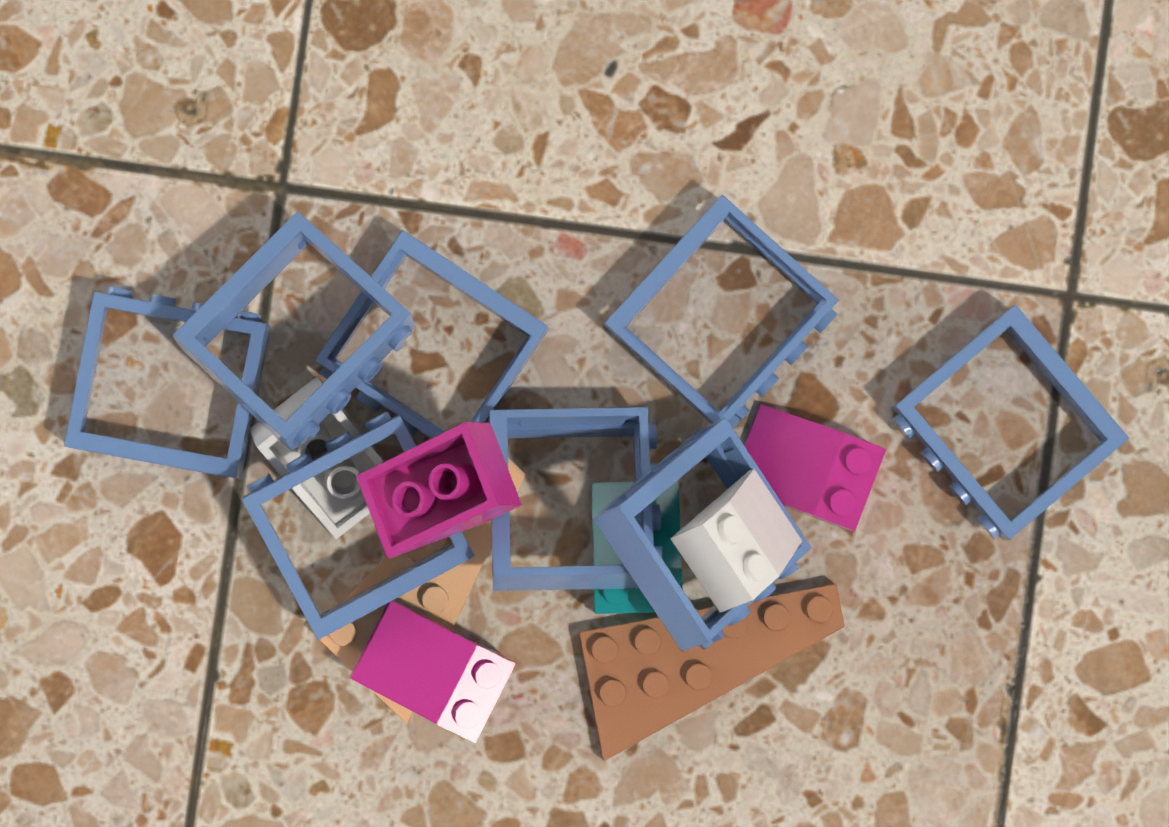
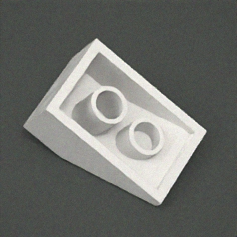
[249,376,385,539]
[670,469,802,613]

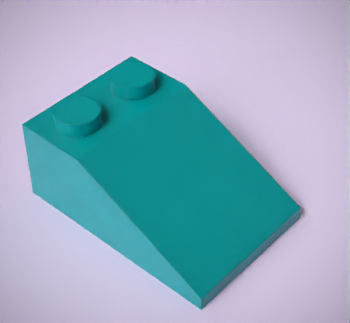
[592,481,683,614]

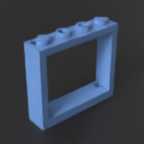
[604,194,839,429]
[173,211,415,451]
[315,230,549,439]
[64,286,271,480]
[892,304,1129,541]
[489,407,662,591]
[242,411,475,640]
[593,418,812,651]

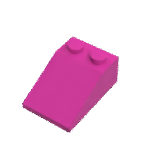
[744,404,886,532]
[356,422,522,558]
[349,600,515,743]

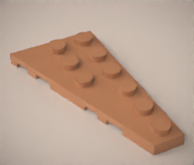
[579,584,845,761]

